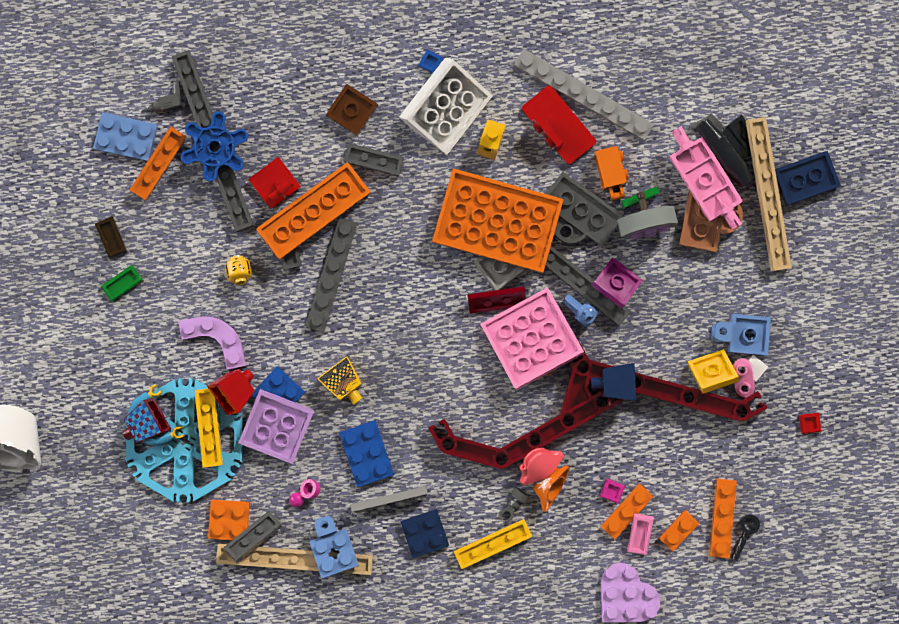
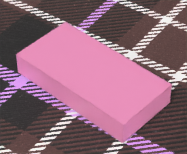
[627,513,654,555]

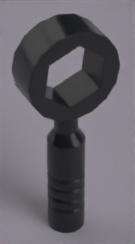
[731,514,760,561]

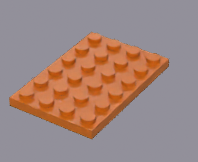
[432,168,564,273]

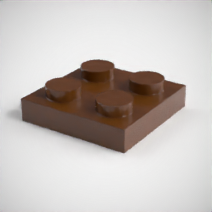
[326,84,378,137]

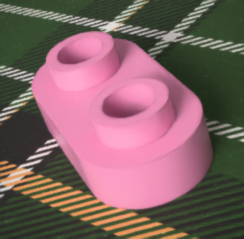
[733,358,755,397]

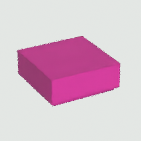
[600,479,625,504]

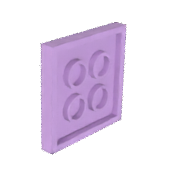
[239,389,314,464]

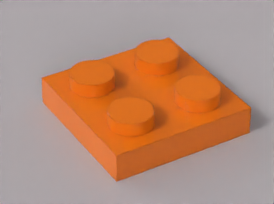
[208,499,250,540]

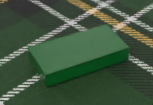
[620,186,660,210]
[101,265,144,302]

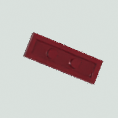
[467,286,526,314]

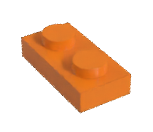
[658,510,699,552]

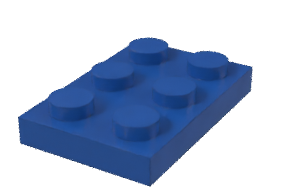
[339,420,394,488]

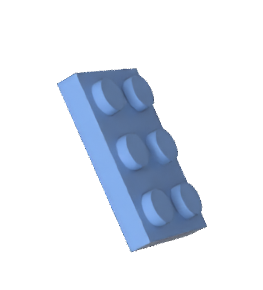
[93,112,158,161]

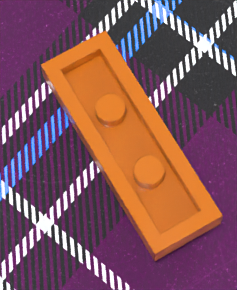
[600,483,654,540]

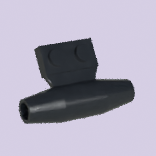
[695,114,753,188]

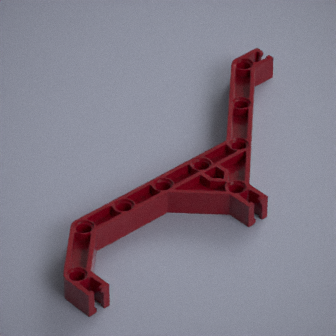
[428,342,768,469]

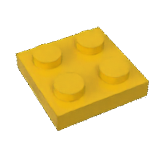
[688,349,739,394]

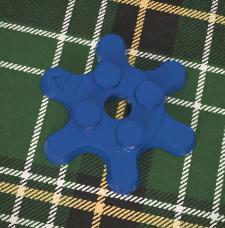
[181,111,248,182]

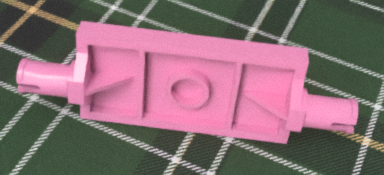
[669,126,743,230]

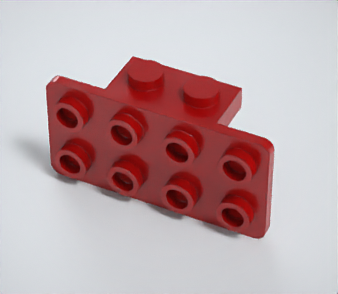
[522,86,596,164]

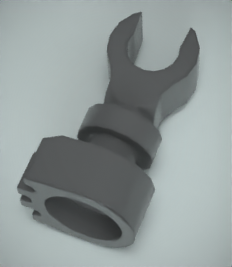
[500,487,529,522]

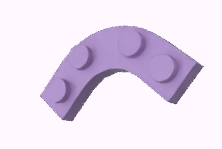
[178,317,246,370]

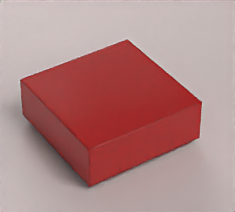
[799,413,822,434]

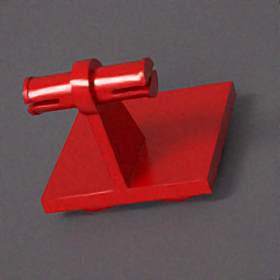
[248,157,301,209]

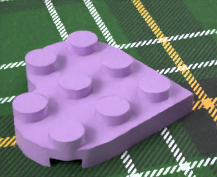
[601,562,660,622]

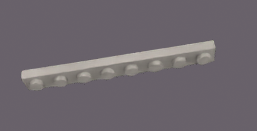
[514,49,654,141]

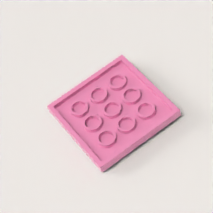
[481,287,585,391]

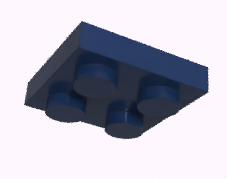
[400,509,449,558]

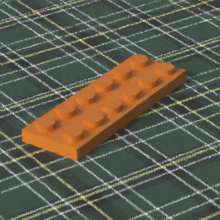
[256,162,371,260]

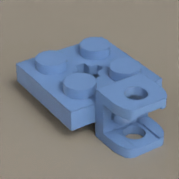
[711,314,771,356]
[309,516,359,579]

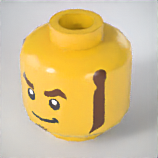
[225,255,252,285]

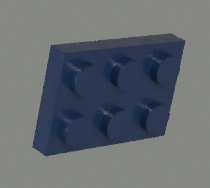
[775,151,841,206]

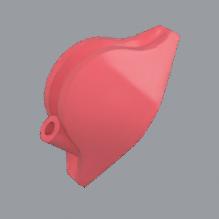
[520,448,565,486]

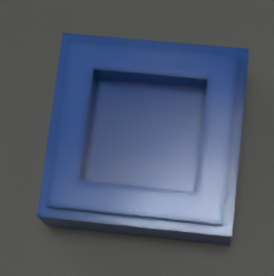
[418,49,444,74]

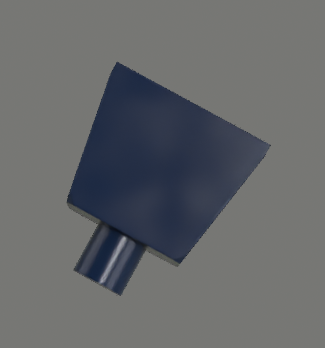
[591,363,636,401]

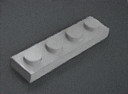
[350,486,428,515]

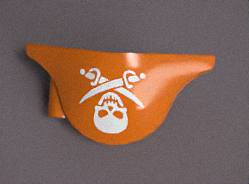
[533,466,571,512]

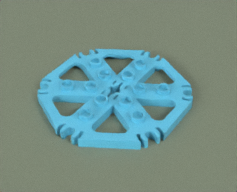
[126,378,243,502]

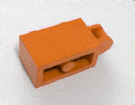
[594,146,629,201]

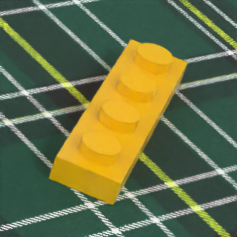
[195,389,223,468]
[454,519,532,569]

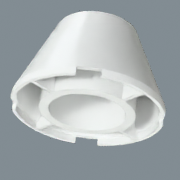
[0,405,41,473]

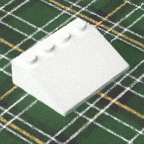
[399,58,493,155]

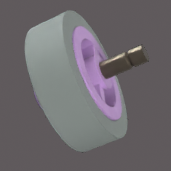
[617,191,678,240]

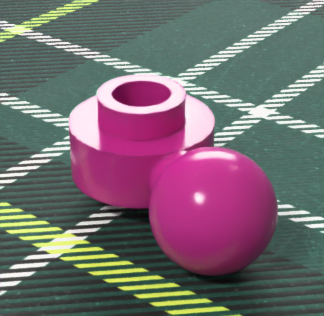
[289,479,321,508]

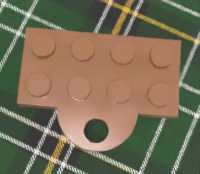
[678,177,743,253]

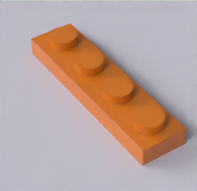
[129,126,186,200]
[709,478,737,558]

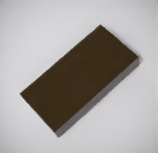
[95,216,128,259]

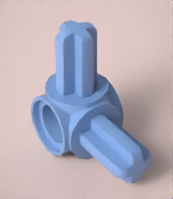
[562,294,599,329]

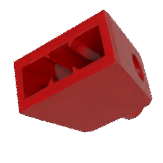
[207,369,254,415]

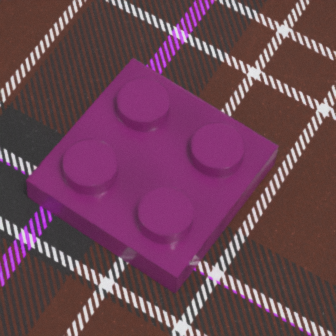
[591,257,643,309]

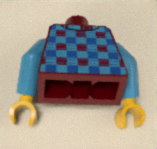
[123,385,184,445]

